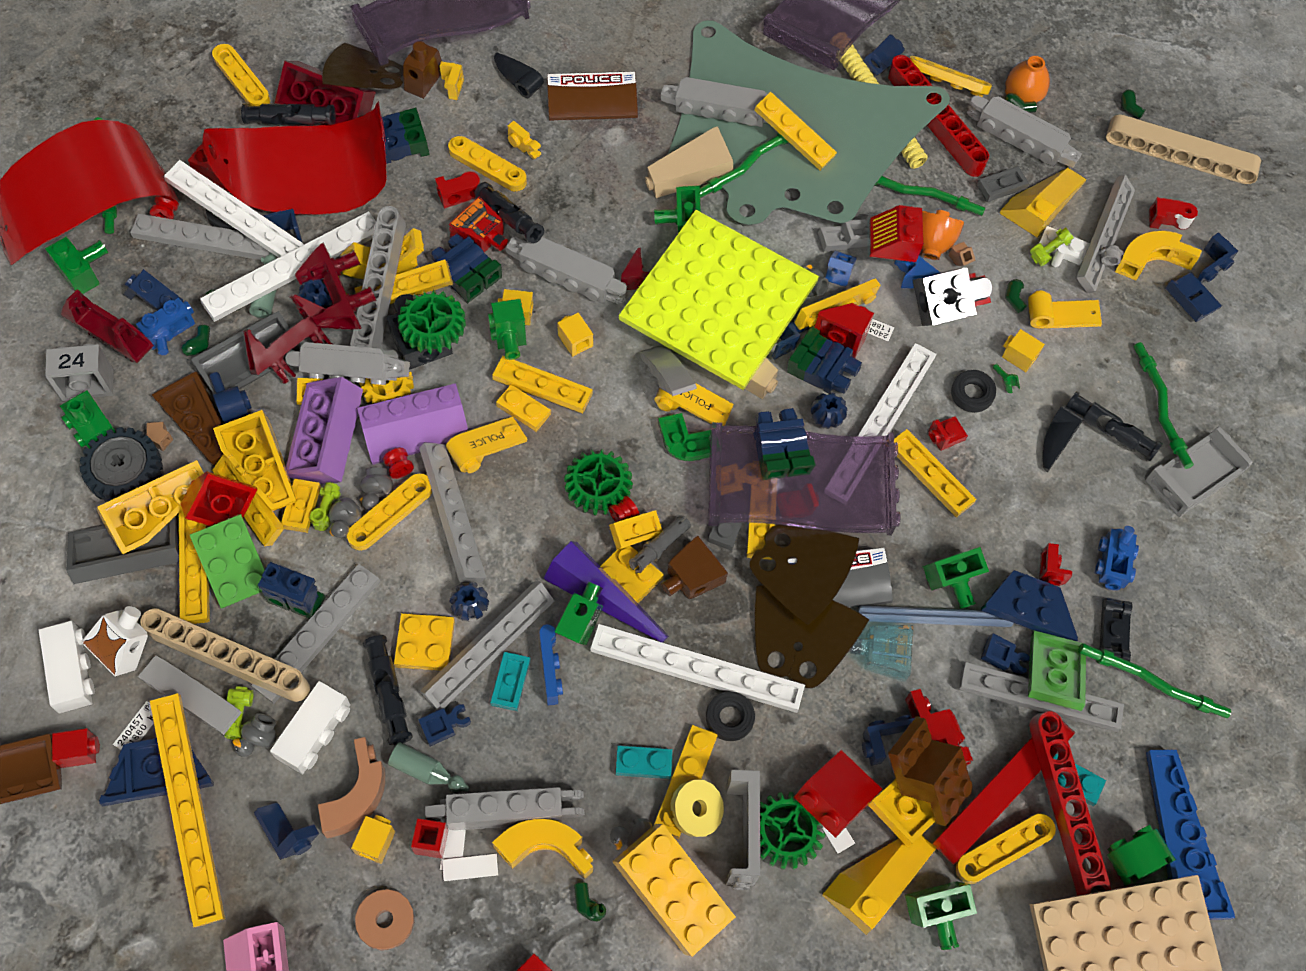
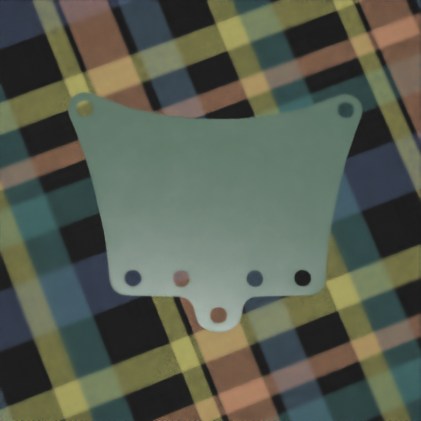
[667,20,950,225]

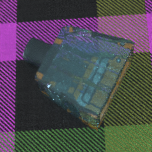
[850,625,913,682]

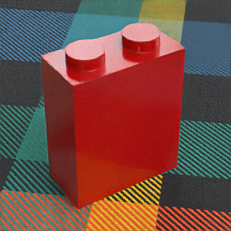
[794,750,882,838]

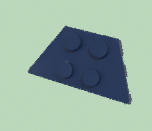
[981,570,1078,641]
[99,738,214,806]

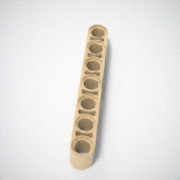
[1106,115,1261,184]
[140,608,310,702]

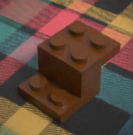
[888,717,972,826]

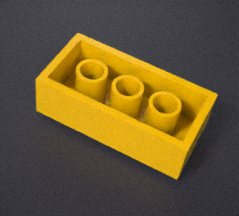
[612,824,736,957]

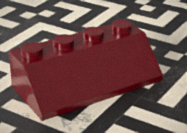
[274,61,376,125]

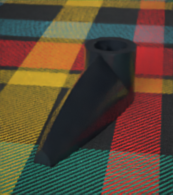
[494,52,544,98]
[1042,405,1085,472]

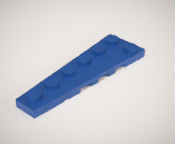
[1146,750,1235,920]

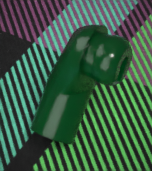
[1121,89,1146,119]
[1004,93,1037,113]
[1005,279,1027,313]
[181,325,210,356]
[574,882,606,922]

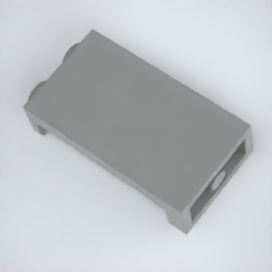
[1146,426,1253,518]
[726,770,760,890]

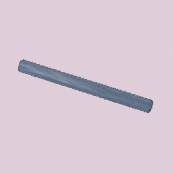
[858,606,1014,627]

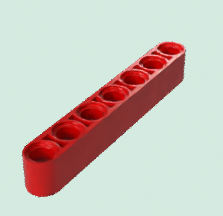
[888,55,989,177]
[1029,711,1112,896]
[932,721,1076,865]

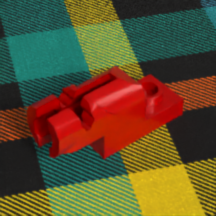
[905,689,973,765]

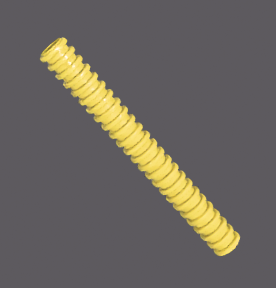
[830,33,928,169]

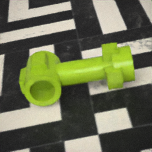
[1030,227,1074,266]
[309,482,341,531]
[224,686,254,740]

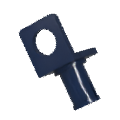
[863,34,905,76]
[263,209,303,243]
[772,320,810,360]

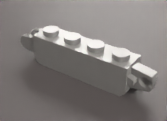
[661,77,769,127]
[967,95,1082,168]
[506,237,627,304]
[285,342,410,385]
[425,787,585,830]

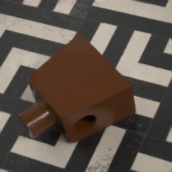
[403,41,442,99]
[661,536,728,599]

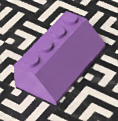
[286,377,363,484]
[357,383,468,465]

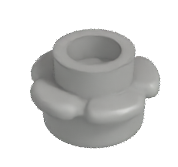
[1100,245,1124,266]

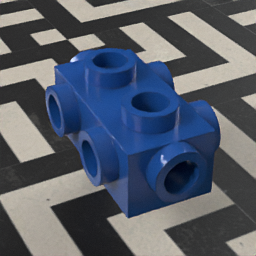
[136,298,195,355]
[1095,526,1139,590]

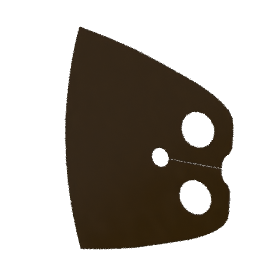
[322,42,404,89]
[749,525,859,625]
[755,586,869,689]

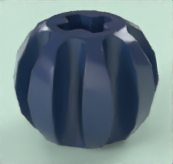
[298,279,333,309]
[811,392,848,429]
[449,581,489,622]

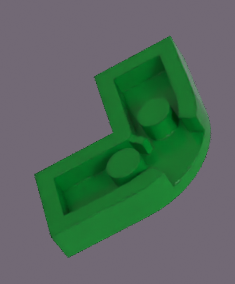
[658,413,719,461]

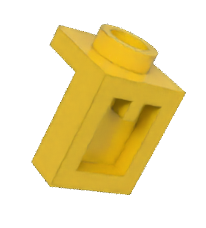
[440,62,464,100]

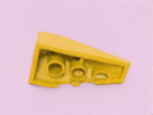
[1000,168,1087,238]
[213,410,297,511]
[96,460,204,554]
[822,835,936,935]

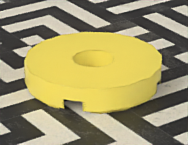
[670,780,724,837]

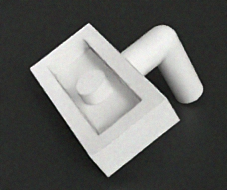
[1039,226,1090,267]

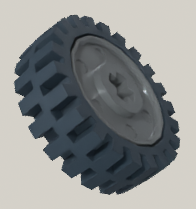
[79,427,163,502]

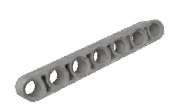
[350,206,406,349]

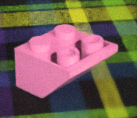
[223,922,289,971]

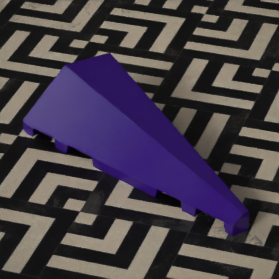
[544,541,669,643]

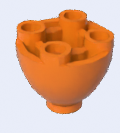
[1005,56,1050,104]
[921,210,964,260]

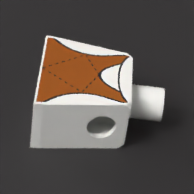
[82,606,148,676]

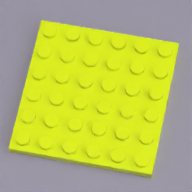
[619,210,819,390]

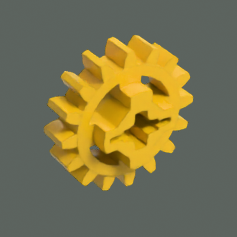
[359,372,414,404]

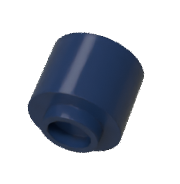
[209,372,252,424]

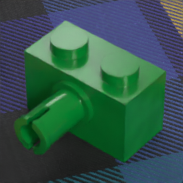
[654,186,701,233]
[45,236,108,294]
[488,299,527,360]
[60,390,116,449]
[922,547,989,609]
[905,881,977,950]

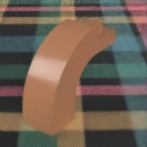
[318,737,385,839]

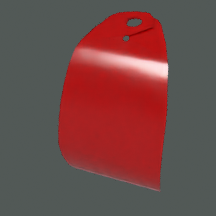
[202,101,387,214]
[0,120,179,265]

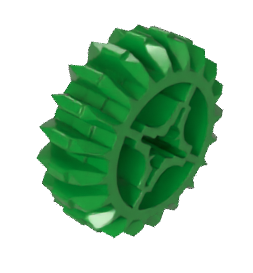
[398,289,466,355]
[564,449,633,516]
[760,792,825,870]

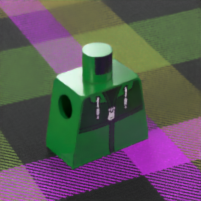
[555,581,603,645]

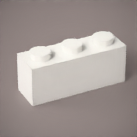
[39,621,95,714]
[270,681,350,775]

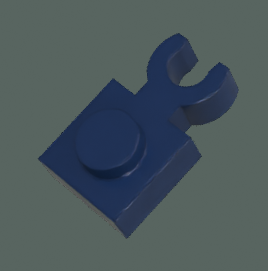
[981,633,1030,675]
[418,704,471,747]

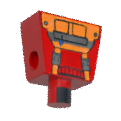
[449,197,508,252]

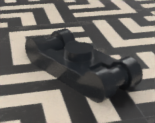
[1100,597,1133,662]

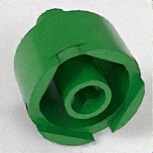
[1106,825,1176,887]

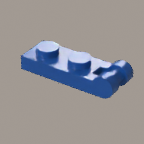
[540,624,563,706]

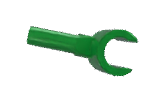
[993,364,1020,393]

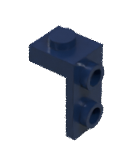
[1197,232,1238,283]
[124,269,183,311]
[862,715,915,766]
[254,803,319,860]

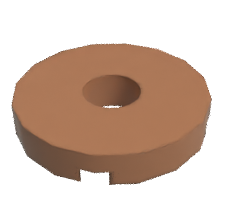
[355,889,415,951]

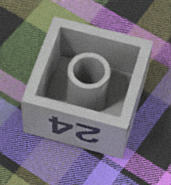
[45,344,114,401]

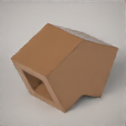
[949,242,976,266]
[146,422,173,451]

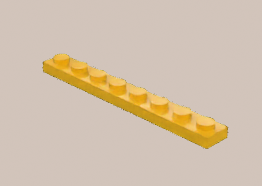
[150,693,225,928]

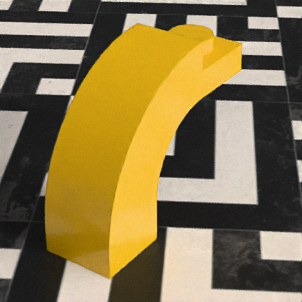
[340,228,424,279]
[1115,231,1202,281]
[492,819,593,880]

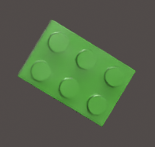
[190,514,265,609]
[1028,631,1086,711]

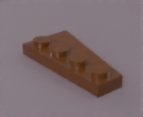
[152,371,223,466]

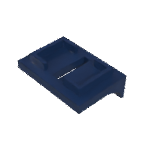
[1165,272,1222,322]

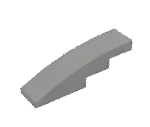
[818,213,880,251]
[640,346,697,396]
[138,655,242,735]

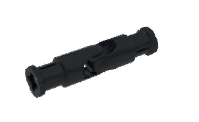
[241,104,336,125]
[474,182,544,244]
[1066,391,1163,461]
[363,635,413,745]

